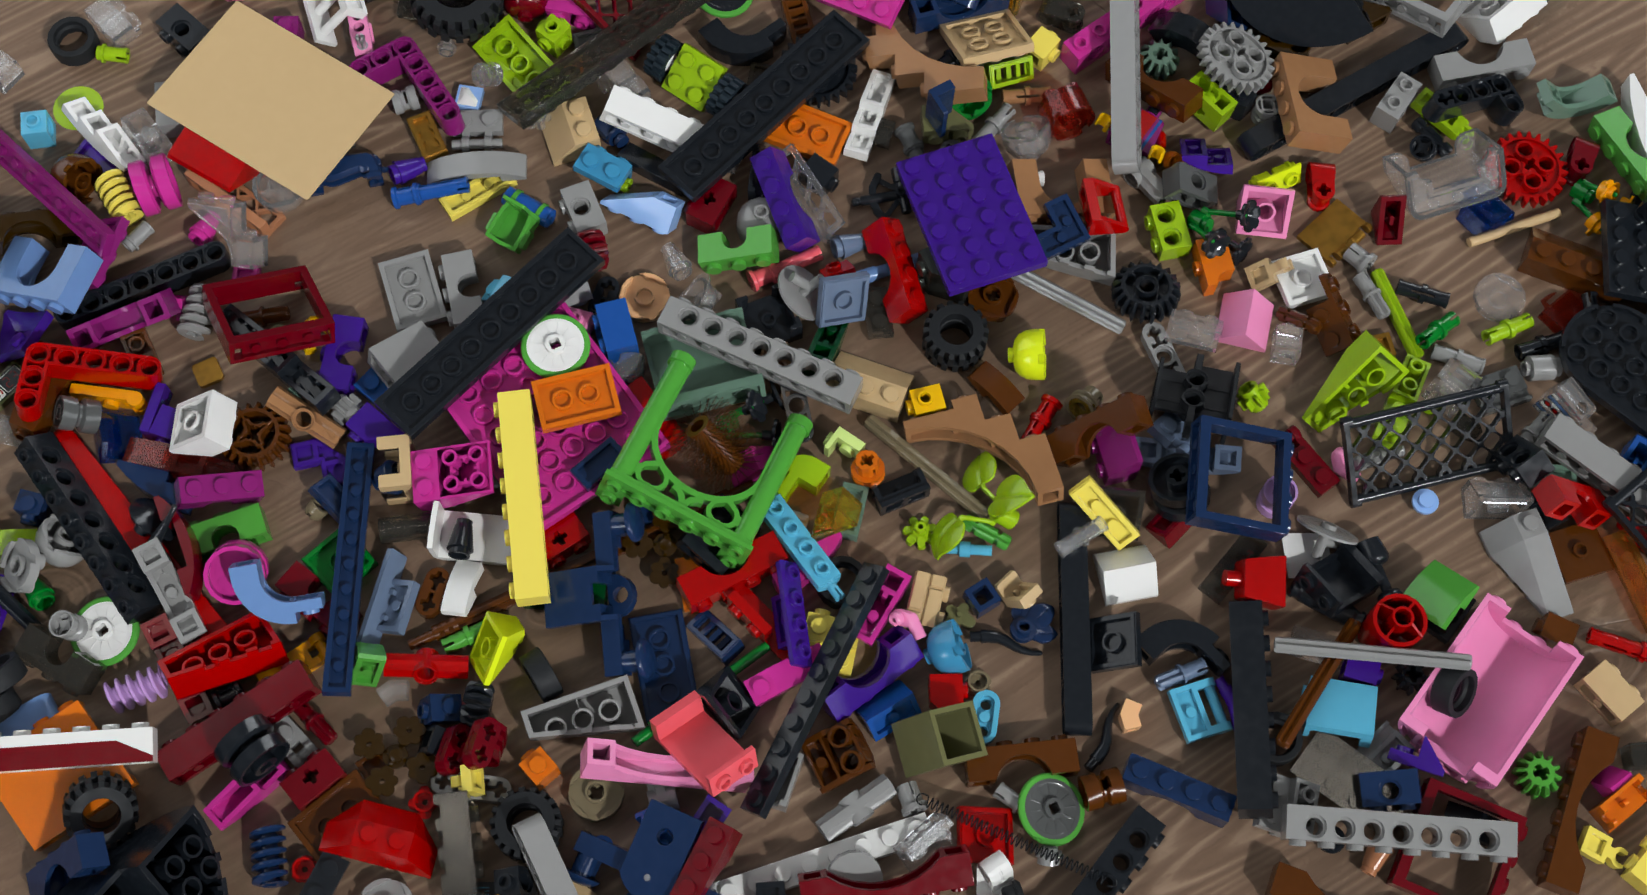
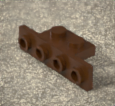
[1306,273,1361,357]

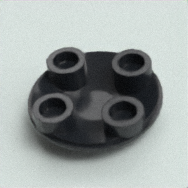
[129,498,177,541]

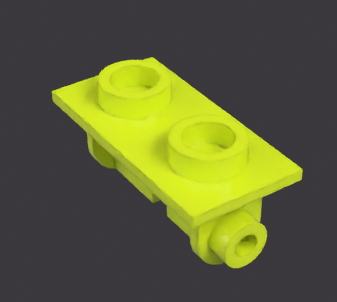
[1248,161,1301,189]

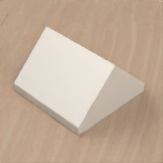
[1093,545,1158,606]

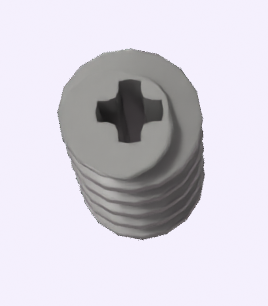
[176,283,212,341]

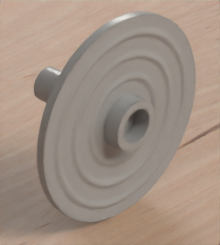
[778,265,824,321]
[1296,515,1359,560]

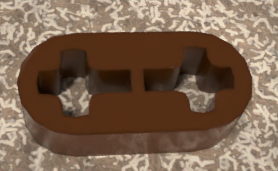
[415,567,450,619]

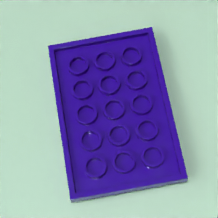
[896,133,1048,297]

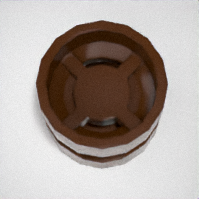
[1077,767,1127,812]

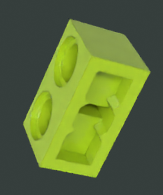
[1144,200,1192,261]

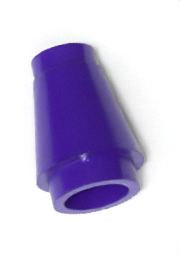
[387,156,428,185]

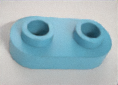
[973,690,1000,746]

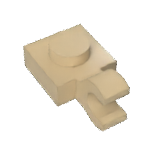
[1244,257,1295,292]

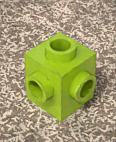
[536,13,573,58]

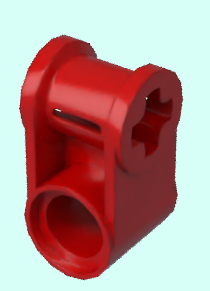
[1305,162,1336,212]

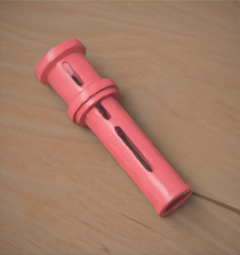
[746,245,823,292]

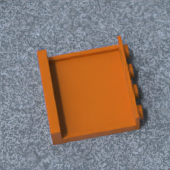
[0,700,139,852]

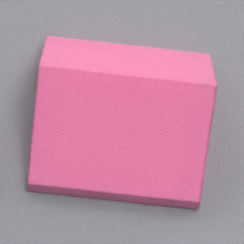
[1235,184,1295,239]
[1214,289,1274,353]

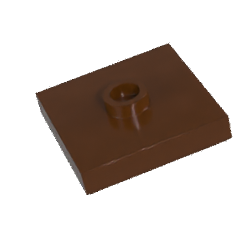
[1549,524,1615,585]

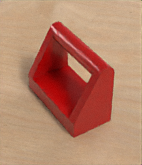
[1079,178,1129,235]

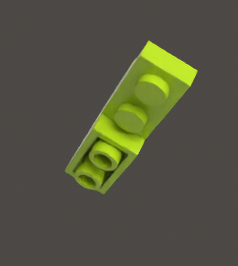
[1370,353,1432,449]

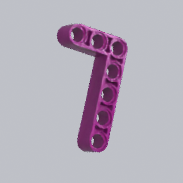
[349,36,465,136]

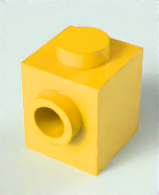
[905,383,946,417]

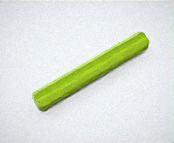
[1370,268,1424,359]

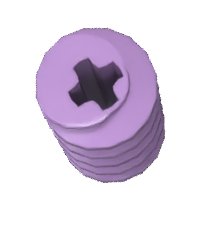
[103,664,168,714]

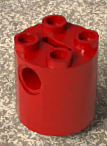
[1357,593,1428,649]

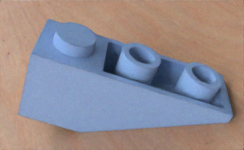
[600,191,685,235]

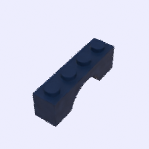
[908,0,1010,34]
[1121,753,1237,828]
[26,829,110,895]

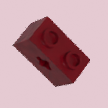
[684,178,737,234]
[279,748,348,811]

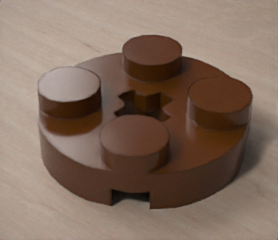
[967,278,1019,323]

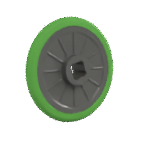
[1018,773,1085,846]

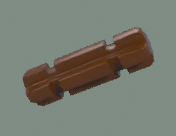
[1276,306,1323,335]

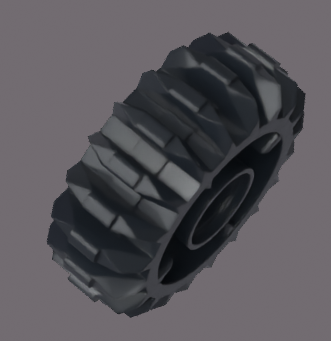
[1111,259,1181,325]

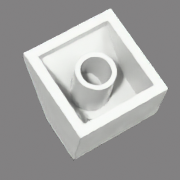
[169,389,238,457]

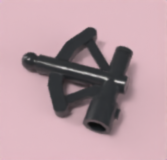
[851,167,912,219]

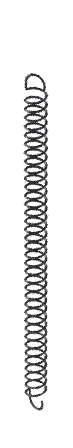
[916,793,1117,887]

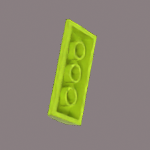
[472,14,574,115]

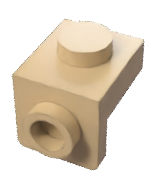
[994,570,1043,609]

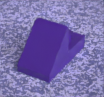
[1387,735,1445,778]

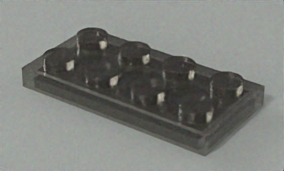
[1289,731,1404,832]

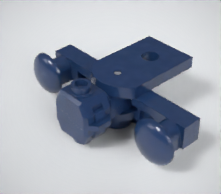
[566,799,721,895]

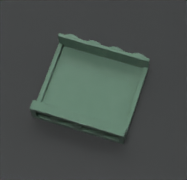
[641,307,766,422]

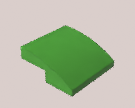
[1403,560,1480,630]

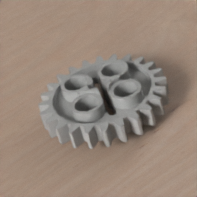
[1196,22,1275,95]

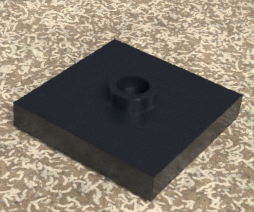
[1090,611,1142,674]

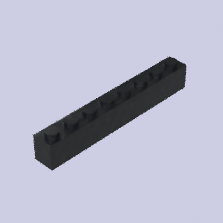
[1229,600,1279,819]

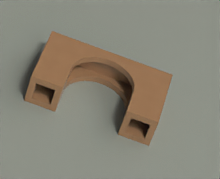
[1271,52,1353,154]
[1007,159,1115,225]

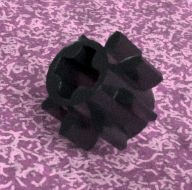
[1391,664,1429,696]

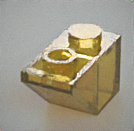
[811,487,862,539]

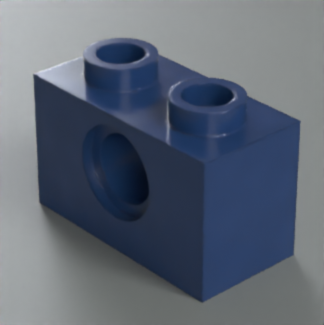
[1359,768,1422,812]

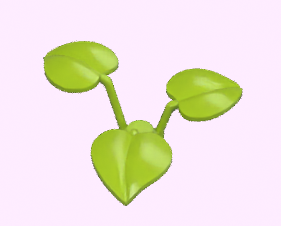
[931,451,1035,561]

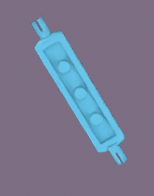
[764,494,845,602]

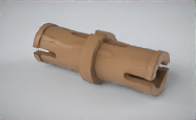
[1001,86,1053,106]

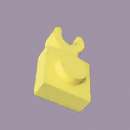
[1577,825,1628,869]

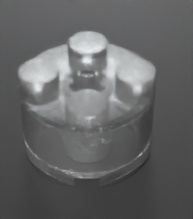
[1421,357,1483,419]

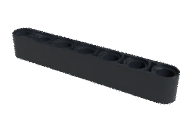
[53,241,232,331]

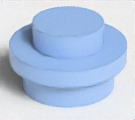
[1411,489,1439,515]

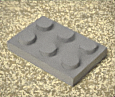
[378,249,448,332]

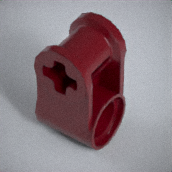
[1564,136,1600,186]

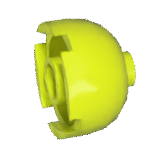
[1008,329,1046,380]

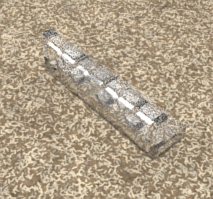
[782,143,846,244]

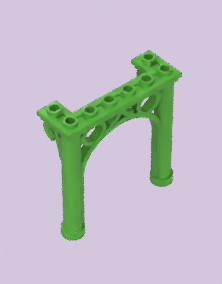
[595,350,813,570]

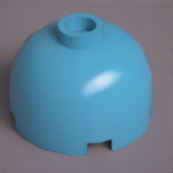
[923,619,972,674]

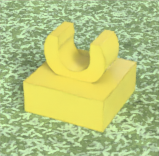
[450,764,485,797]

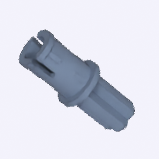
[1154,657,1208,691]

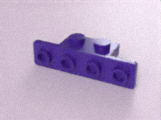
[771,560,812,668]

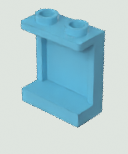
[1301,675,1378,748]

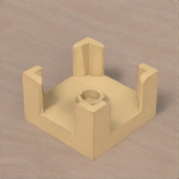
[376,434,417,505]

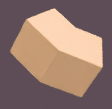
[1118,698,1142,734]

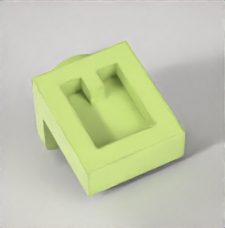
[823,426,866,458]

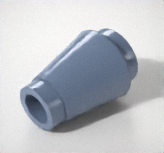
[830,233,866,260]

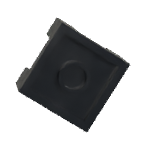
[735,284,803,355]

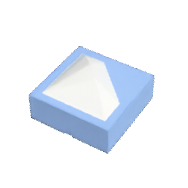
[455,84,485,110]

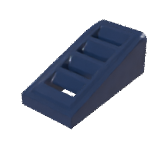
[686,610,745,666]

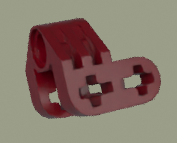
[434,717,508,777]

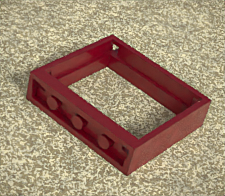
[202,265,335,365]
[1386,777,1528,895]

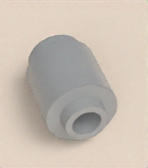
[1520,354,1563,381]

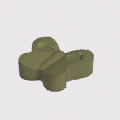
[945,603,976,629]

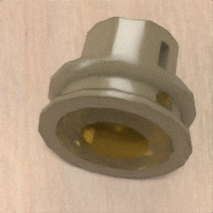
[1065,386,1104,420]

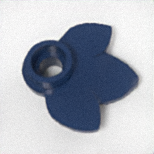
[1010,603,1058,644]

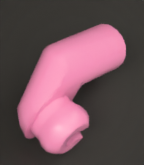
[1331,447,1361,482]
[889,608,927,641]

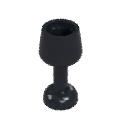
[1355,536,1403,603]

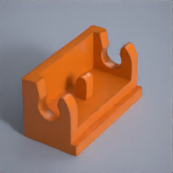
[1589,773,1647,834]

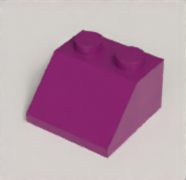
[1090,426,1143,486]

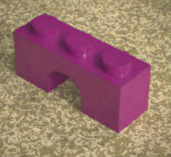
[174,470,265,510]

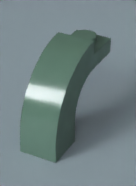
[1536,74,1618,119]

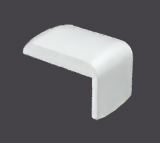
[427,501,511,566]

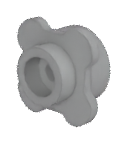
[1034,845,1064,867]

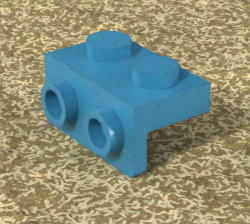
[573,143,632,193]

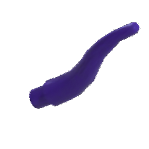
[1215,676,1234,730]

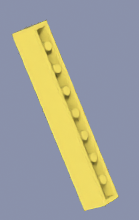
[493,389,551,607]

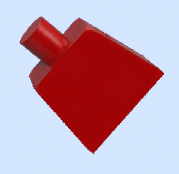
[1221,556,1286,610]

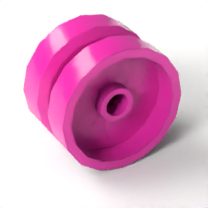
[127,153,183,217]
[203,539,270,605]

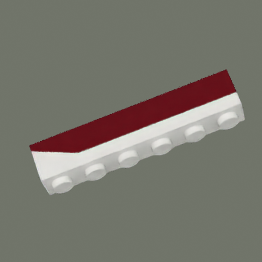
[0,722,158,774]

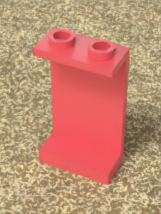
[649,690,758,797]

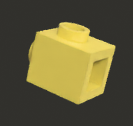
[1025,26,1061,72]

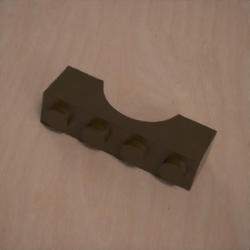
[0,208,83,255]

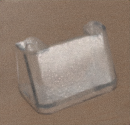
[1382,128,1507,220]

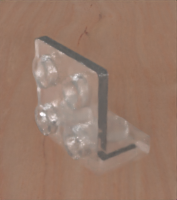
[893,812,957,872]

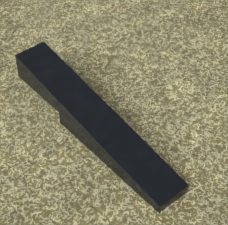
[223,303,342,416]

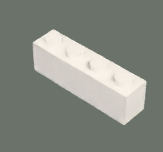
[599,84,704,153]

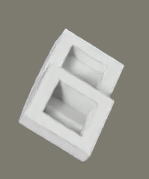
[440,560,484,617]

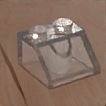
[1461,477,1534,519]

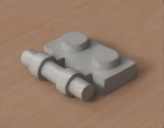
[452,109,504,152]

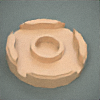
[619,272,670,323]

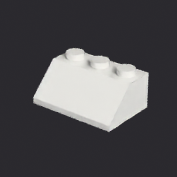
[1456,0,1548,45]

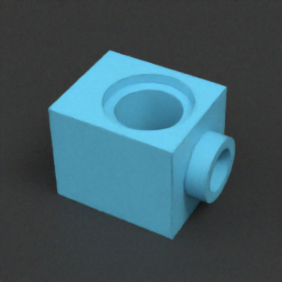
[20,110,56,149]

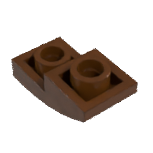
[119,327,165,375]
[967,361,1025,415]

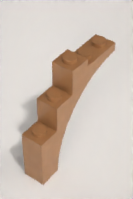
[862,24,988,105]
[903,394,1064,506]

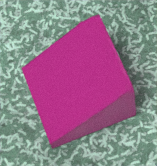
[1590,766,1633,797]

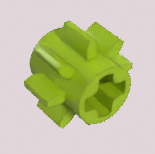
[1236,381,1270,413]

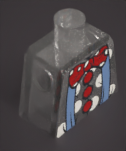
[1532,376,1598,433]

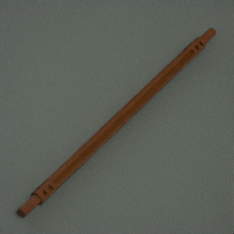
[407,480,754,651]

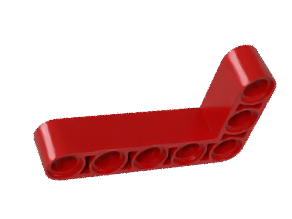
[14,342,163,422]

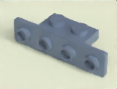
[357,548,420,644]

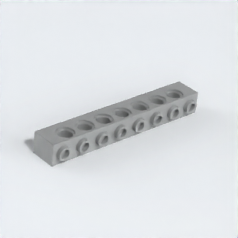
[657,296,863,414]
[1280,804,1518,863]

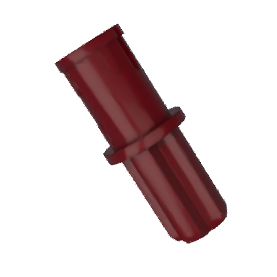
[293,702,338,745]

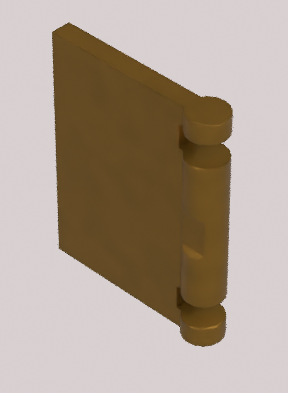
[1296,199,1373,268]

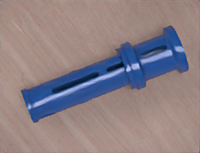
[391,176,470,209]

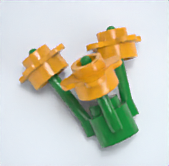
[1569,179,1635,236]

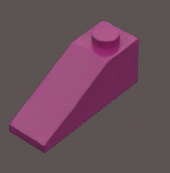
[857,564,912,646]
[743,642,821,707]

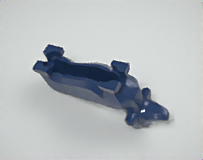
[311,152,388,197]

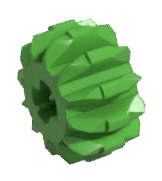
[1511,751,1562,799]

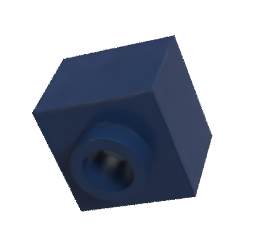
[962,577,1002,619]

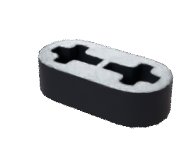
[588,276,620,315]

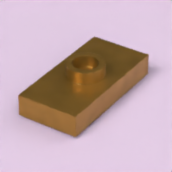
[406,110,449,163]

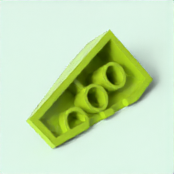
[1302,330,1410,432]

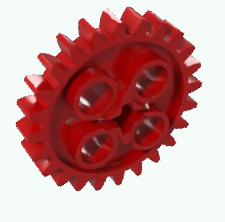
[1484,131,1569,208]

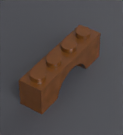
[1105,54,1203,124]
[1046,392,1154,468]
[963,734,1080,788]

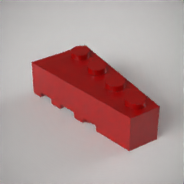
[157,612,289,700]

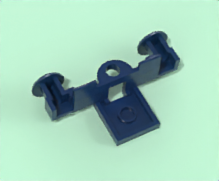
[544,502,656,680]

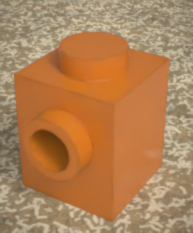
[518,746,561,791]

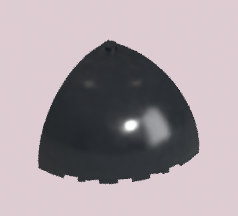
[1225,0,1374,47]
[56,805,228,895]

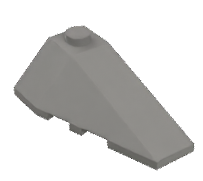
[1478,508,1574,617]

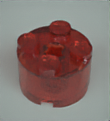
[1037,82,1095,141]

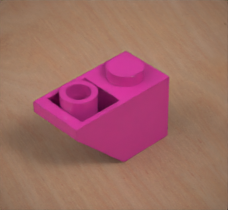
[545,0,596,30]

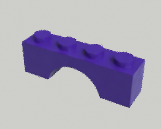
[750,146,820,253]
[822,625,924,723]

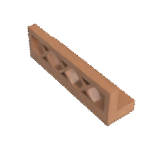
[184,169,286,240]

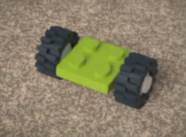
[643,33,748,116]

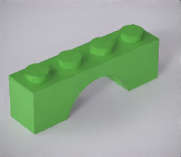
[1587,106,1647,201]

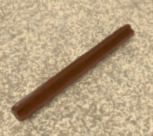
[1275,618,1361,749]

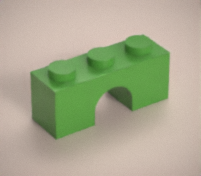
[697,224,779,275]
[189,503,273,563]

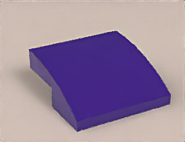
[1180,138,1233,174]

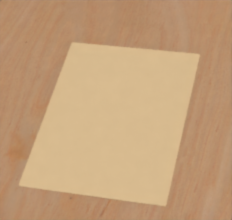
[147,1,394,200]

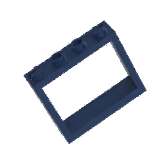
[1185,415,1294,542]

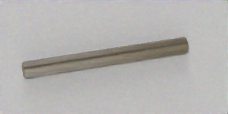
[863,415,989,518]

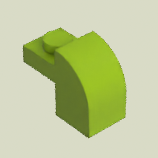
[776,455,831,503]

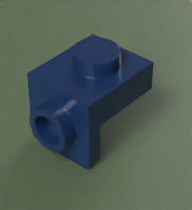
[417,694,462,727]

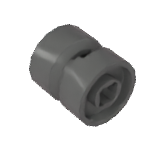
[53,395,102,434]

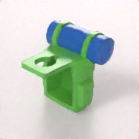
[485,186,556,254]

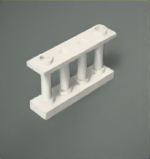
[303,0,368,47]

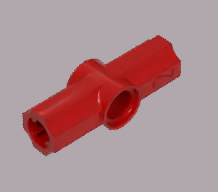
[383,647,469,685]

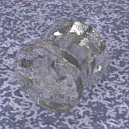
[471,62,503,88]

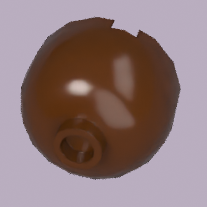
[50,153,103,205]

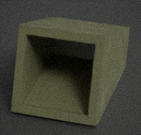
[891,700,988,778]

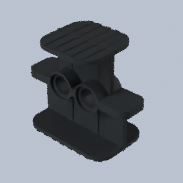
[1149,353,1241,445]

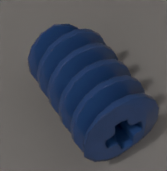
[249,825,289,888]

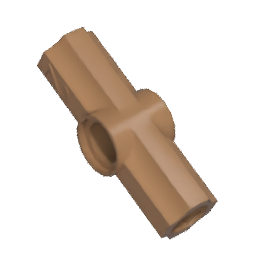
[265,386,347,449]

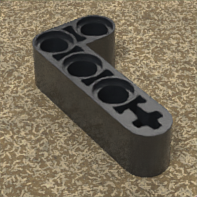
[1422,74,1524,127]

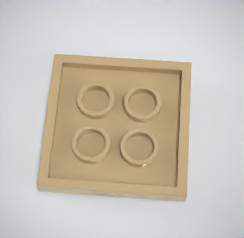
[939,9,1034,66]

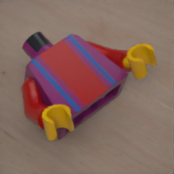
[1094,105,1167,164]

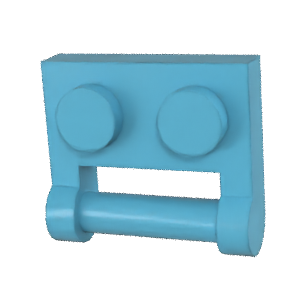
[1167,677,1233,744]

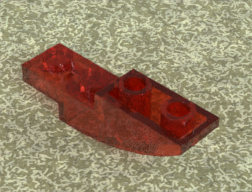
[122,437,235,478]

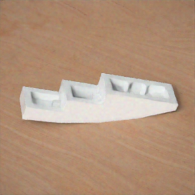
[843,69,896,162]
[1621,73,1647,158]
[61,97,146,172]

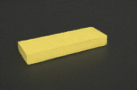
[439,177,518,222]
[1068,475,1140,551]

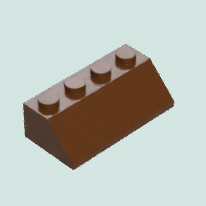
[1517,227,1621,305]

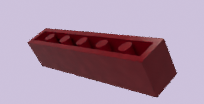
[158,659,322,786]

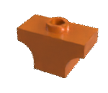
[1191,239,1235,296]

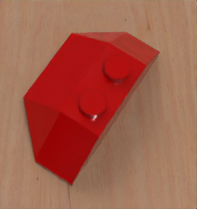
[319,799,438,879]

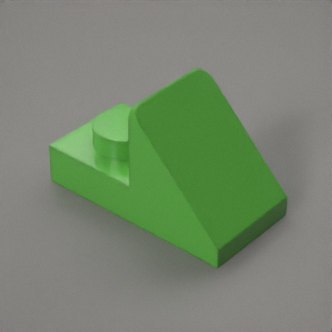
[352,642,387,687]

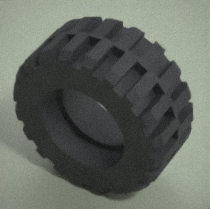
[409,0,504,43]

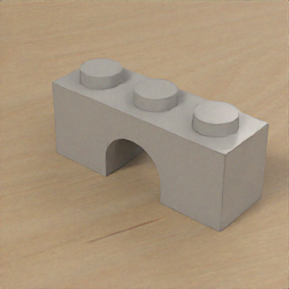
[438,249,483,328]

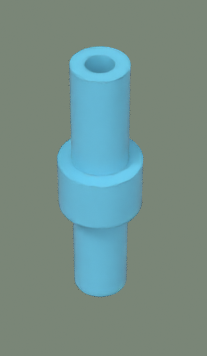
[946,541,992,558]

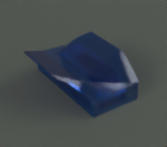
[1456,182,1515,235]
[96,411,143,464]

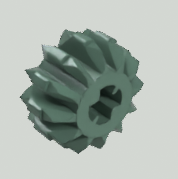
[1140,38,1180,81]

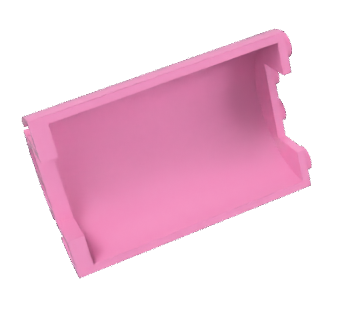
[1398,593,1584,789]

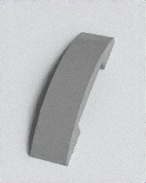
[427,151,527,184]
[132,537,208,645]

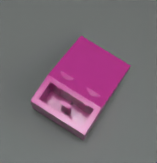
[410,440,494,511]

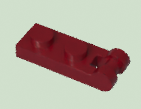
[1273,425,1340,498]

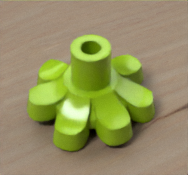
[902,516,936,550]

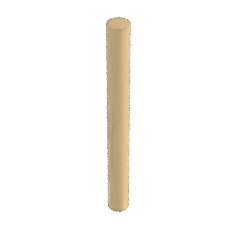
[1466,208,1562,248]

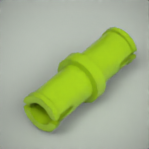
[1481,312,1534,346]

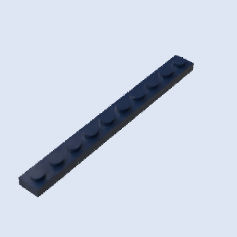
[322,442,375,697]

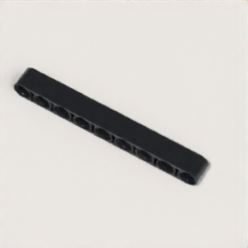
[1057,502,1093,736]

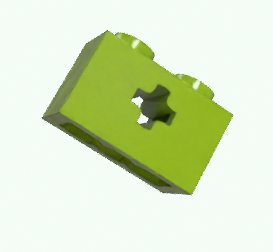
[1189,70,1238,132]

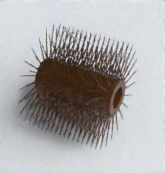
[666,396,764,495]

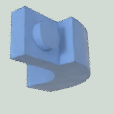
[228,558,326,624]

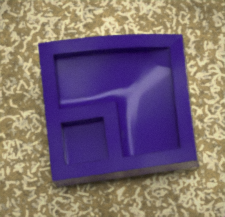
[0,310,54,363]

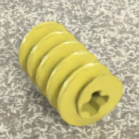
[95,169,144,226]

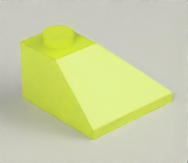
[469,611,525,686]

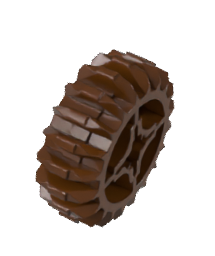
[222,401,292,472]

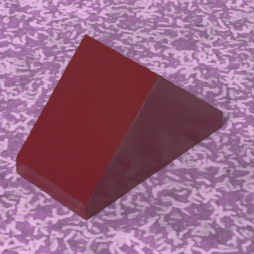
[1371,195,1407,245]

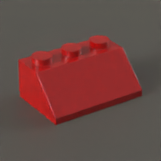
[167,127,261,193]

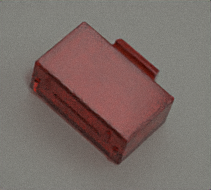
[1537,289,1583,333]

